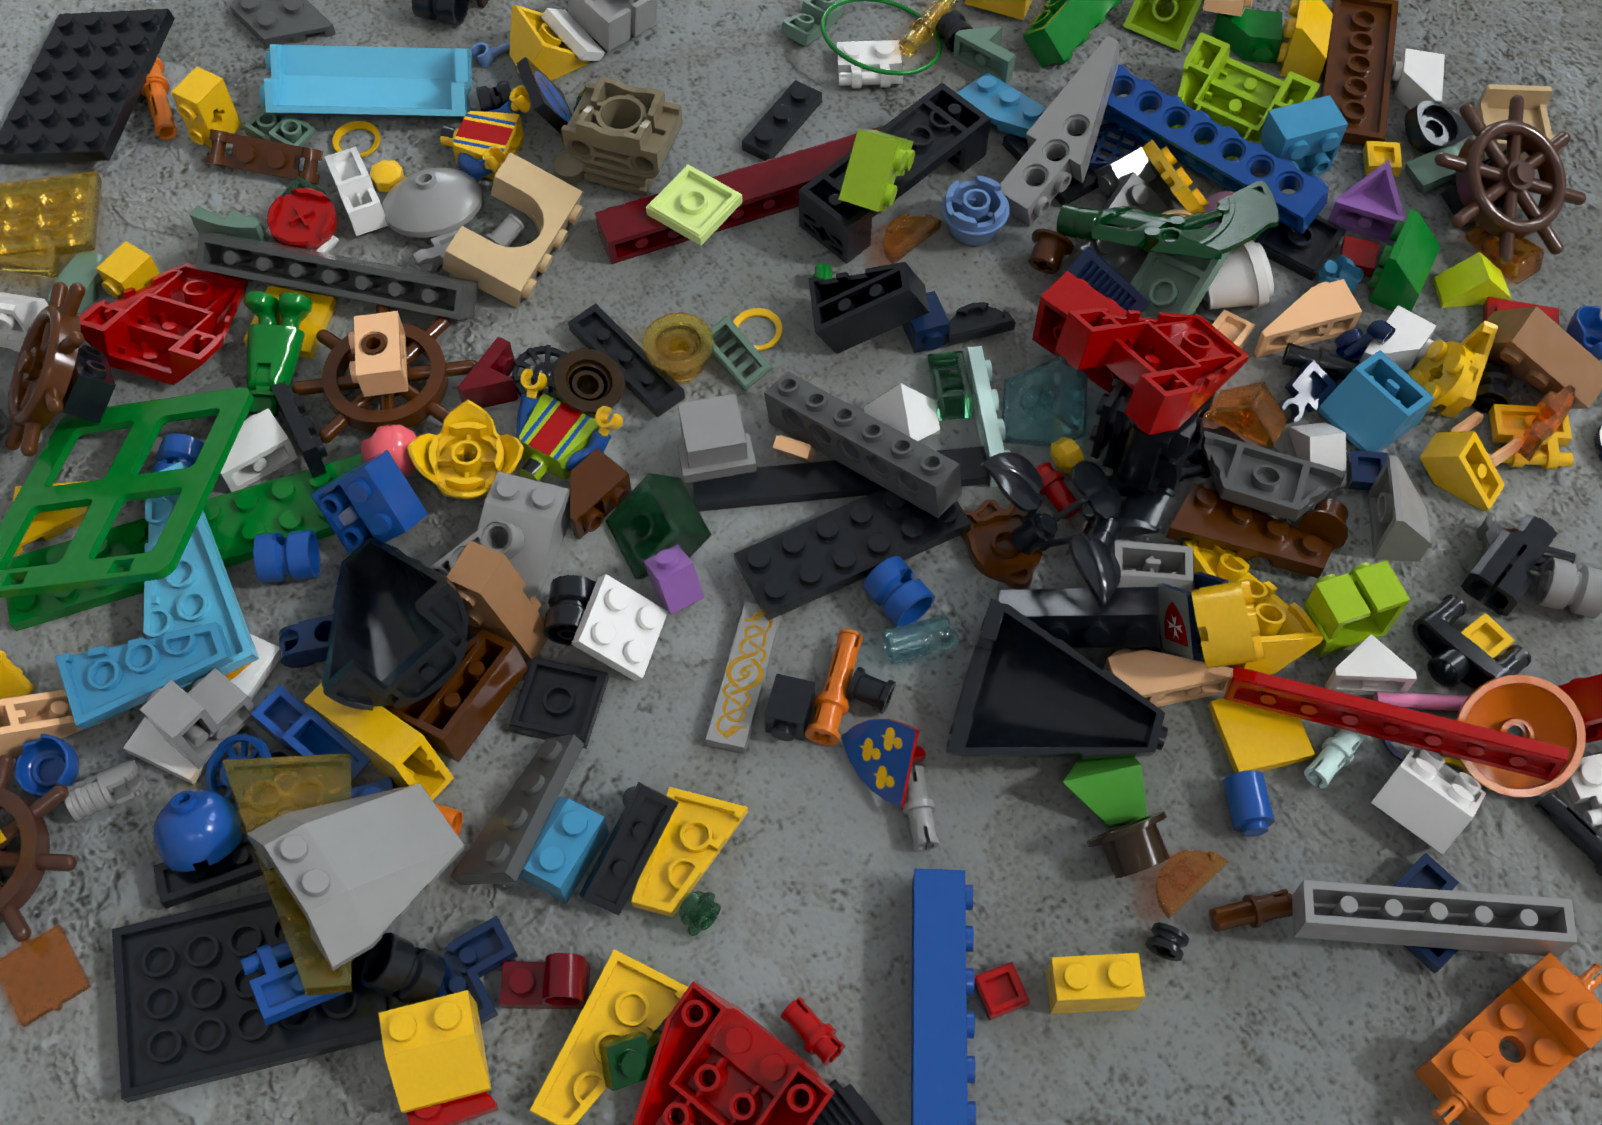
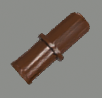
[1208,889,1293,932]

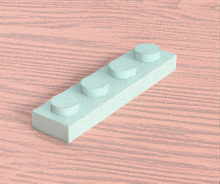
[965,346,1010,488]

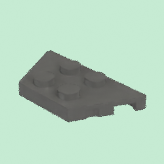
[230,0,336,48]
[1201,431,1346,521]

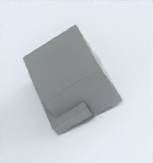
[677,394,757,484]

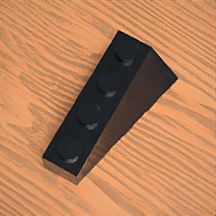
[998,587,1161,653]

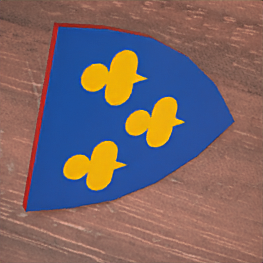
[841,719,926,808]

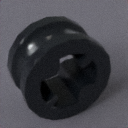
[1145,922,1189,961]

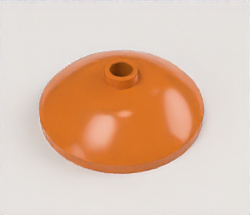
[1456,675,1586,797]

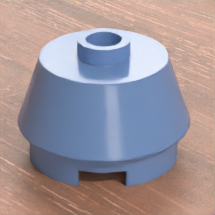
[941,176,1010,245]

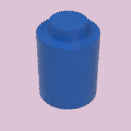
[1222,771,1275,837]

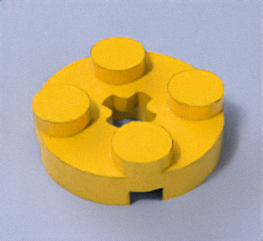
[1407,339,1476,412]

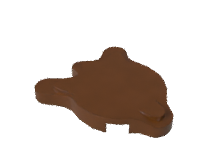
[960,499,1043,590]

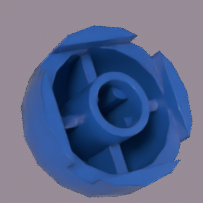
[153,790,243,872]

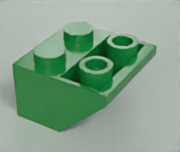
[1368,209,1441,312]

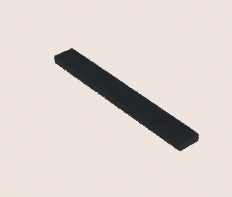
[693,446,990,512]

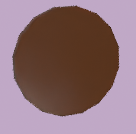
[1028,229,1074,274]
[1298,499,1348,550]

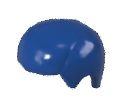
[1566,305,1602,360]
[15,734,79,798]

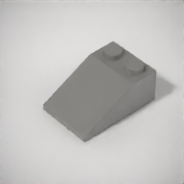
[477,471,571,600]

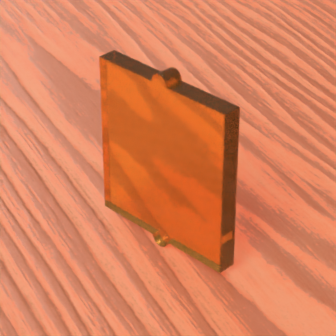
[0,924,91,1027]

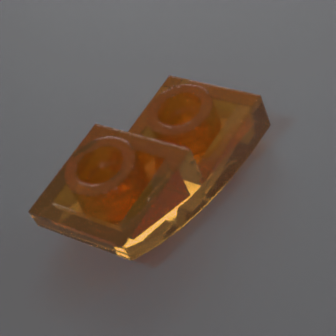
[1518,384,1576,461]

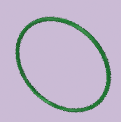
[820,0,942,76]

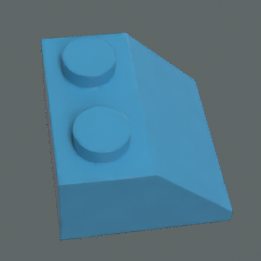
[518,797,609,904]

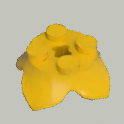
[407,400,524,500]

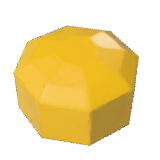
[369,159,405,192]
[1050,437,1084,475]

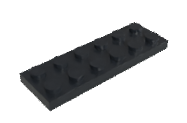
[734,488,971,621]

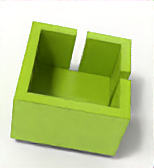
[1302,560,1410,659]

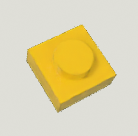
[1363,141,1403,177]
[1461,613,1515,659]

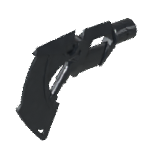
[1082,426,1245,551]

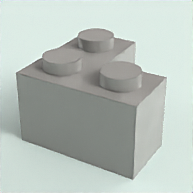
[139,668,256,769]

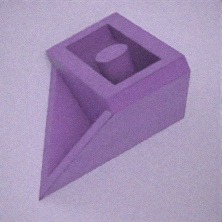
[1328,160,1405,244]

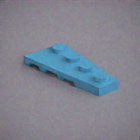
[55,622,234,730]

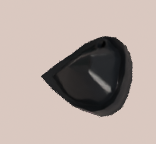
[1404,100,1472,154]

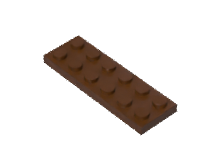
[1321,0,1399,145]

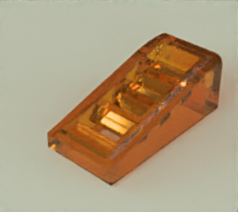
[1465,226,1545,284]

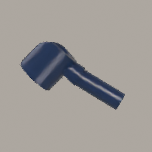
[1344,320,1396,358]

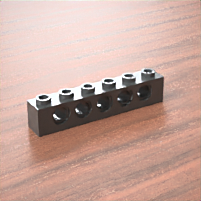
[764,372,962,518]

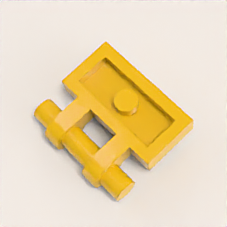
[1488,404,1574,470]

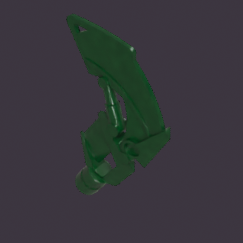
[1057,181,1279,259]

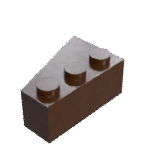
[383,630,528,763]

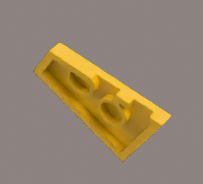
[1142,139,1209,214]

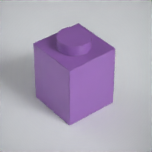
[644,544,705,615]

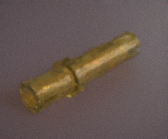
[899,0,958,57]

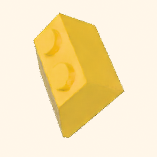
[379,990,492,1113]

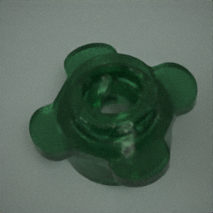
[679,891,721,936]

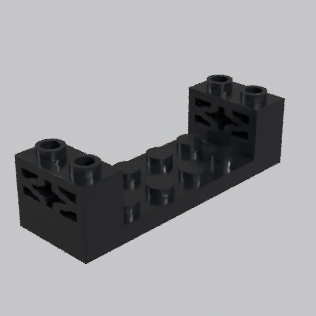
[799,83,991,264]

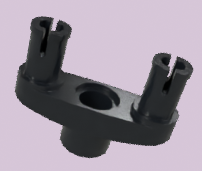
[1413,594,1532,689]

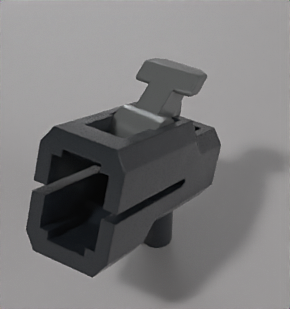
[1461,513,1576,616]

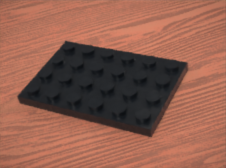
[0,9,175,164]
[112,888,389,1103]

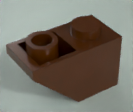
[570,448,632,540]

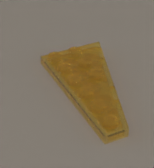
[222,753,352,996]

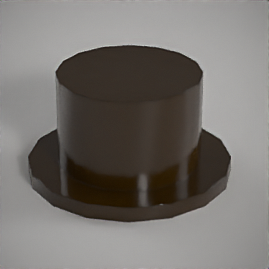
[553,348,625,419]
[1087,811,1170,879]

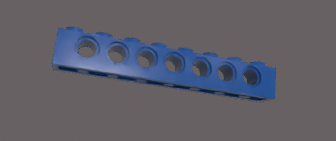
[1103,64,1329,234]

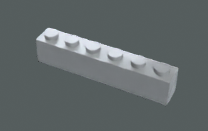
[1292,880,1578,957]

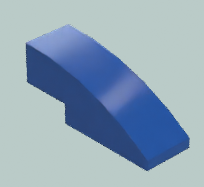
[251,685,371,791]

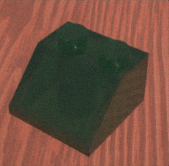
[605,473,711,580]

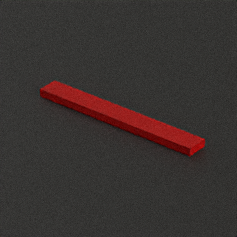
[1224,666,1569,781]

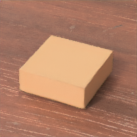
[772,435,816,463]

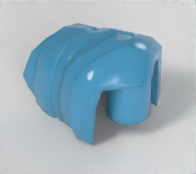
[1318,254,1364,294]

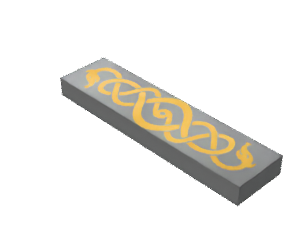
[706,601,782,753]

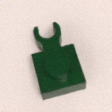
[599,1030,662,1091]

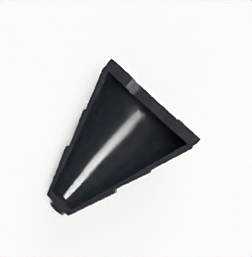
[322,537,469,711]
[946,599,1168,760]

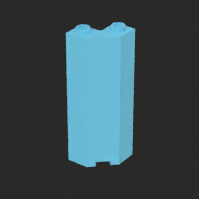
[259,44,472,116]

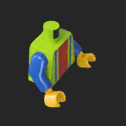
[516,369,623,481]

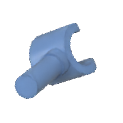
[471,42,510,68]

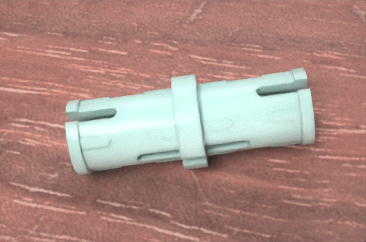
[1304,729,1368,788]

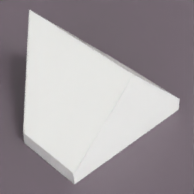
[864,383,940,441]

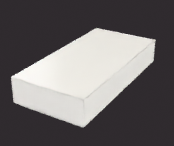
[541,8,605,61]

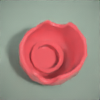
[361,425,417,477]

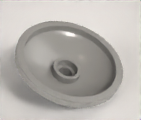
[382,167,483,238]

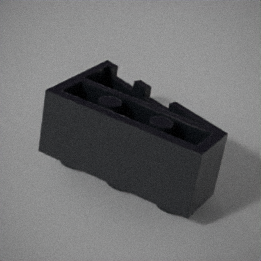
[808,262,930,354]

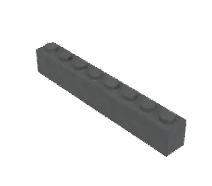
[196,233,478,320]

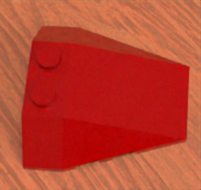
[79,262,248,386]

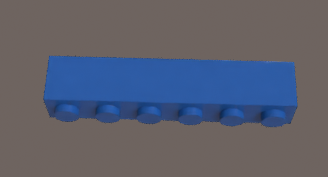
[911,868,976,1125]

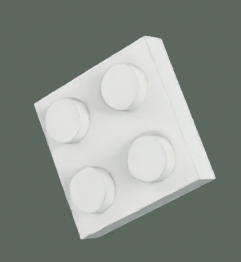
[571,574,668,681]

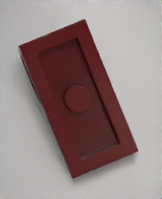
[499,953,591,1009]

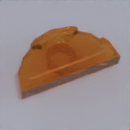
[883,214,941,264]
[1155,849,1229,919]

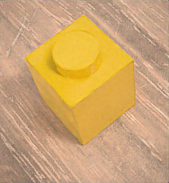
[96,241,160,299]

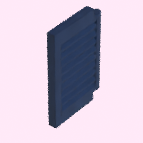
[1065,246,1151,313]

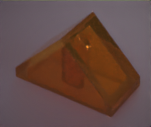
[1206,381,1287,448]

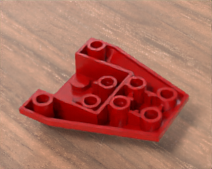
[632,981,835,1125]

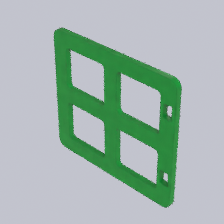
[0,387,254,598]

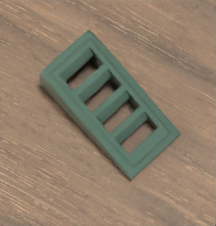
[700,315,772,391]

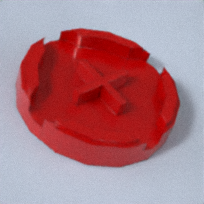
[267,188,338,250]

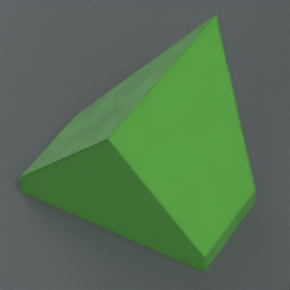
[1062,757,1147,828]

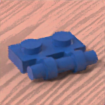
[240,928,352,1026]

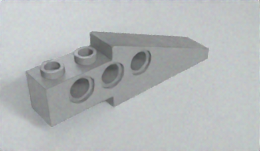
[1000,36,1120,226]

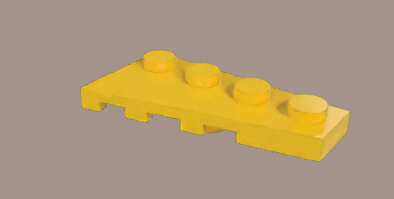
[530,949,688,1125]

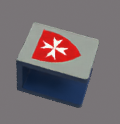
[1156,572,1230,660]

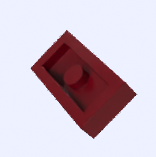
[457,336,519,408]

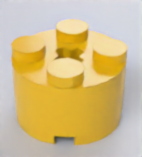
[1191,579,1265,669]

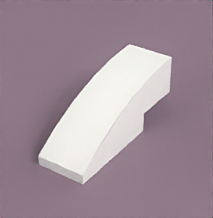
[324,147,388,236]

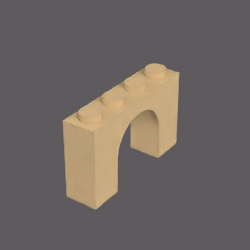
[442,152,584,308]

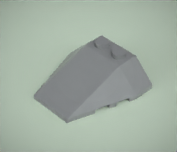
[247,783,464,971]

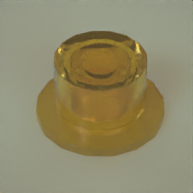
[643,312,714,383]

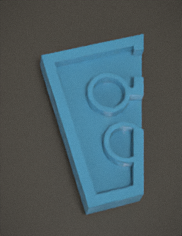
[957,72,1047,139]

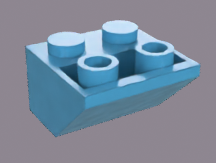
[1261,95,1348,175]
[1317,350,1434,452]

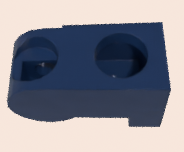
[279,614,334,668]

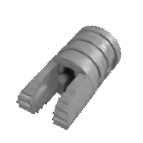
[64,760,150,821]

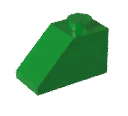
[1212,9,1283,63]

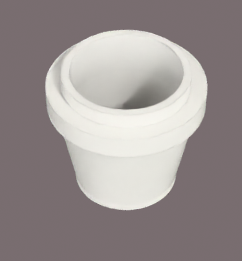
[1202,240,1274,310]

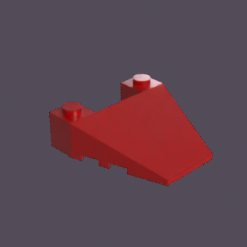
[1055,307,1249,435]

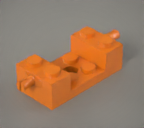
[1414,952,1602,1125]

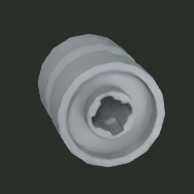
[1535,557,1602,619]

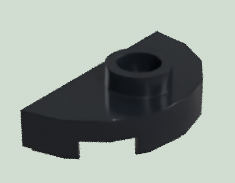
[947,302,1016,346]

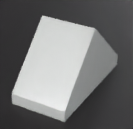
[1288,422,1347,488]
[1325,634,1417,694]

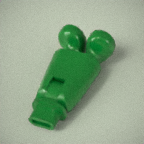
[244,291,312,417]

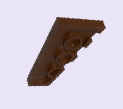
[1165,483,1335,578]

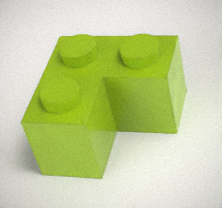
[839,129,915,212]

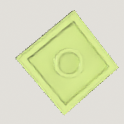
[646,164,742,246]

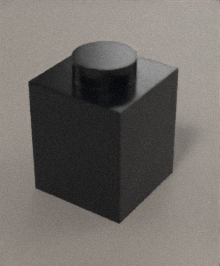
[764,673,815,741]

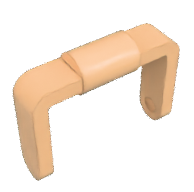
[1451,412,1523,467]

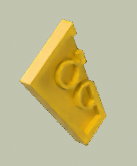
[631,787,748,918]

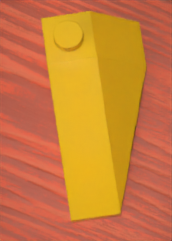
[1183,540,1324,675]

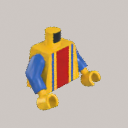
[440,85,531,180]

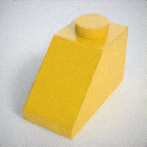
[1419,431,1505,511]

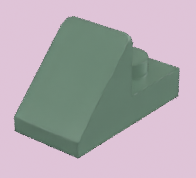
[953,26,1016,84]

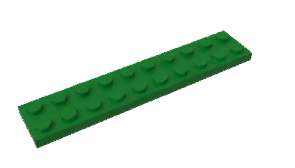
[6,454,363,631]

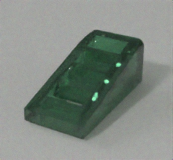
[927,351,973,421]

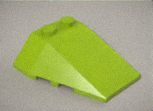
[1171,32,1320,166]

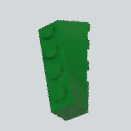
[1023,0,1122,68]

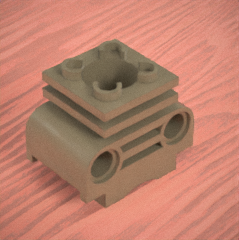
[561,76,683,196]

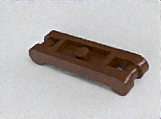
[206,129,324,184]

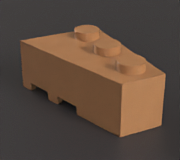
[1487,306,1602,410]
[446,540,548,661]

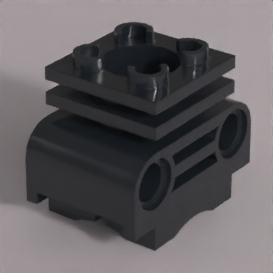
[1089,375,1216,497]

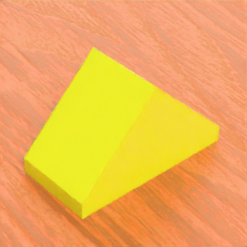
[1432,252,1512,308]

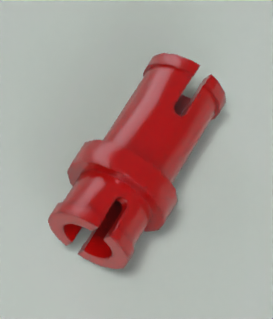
[1036,461,1082,519]
[781,997,845,1066]

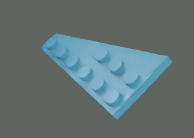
[142,461,259,706]

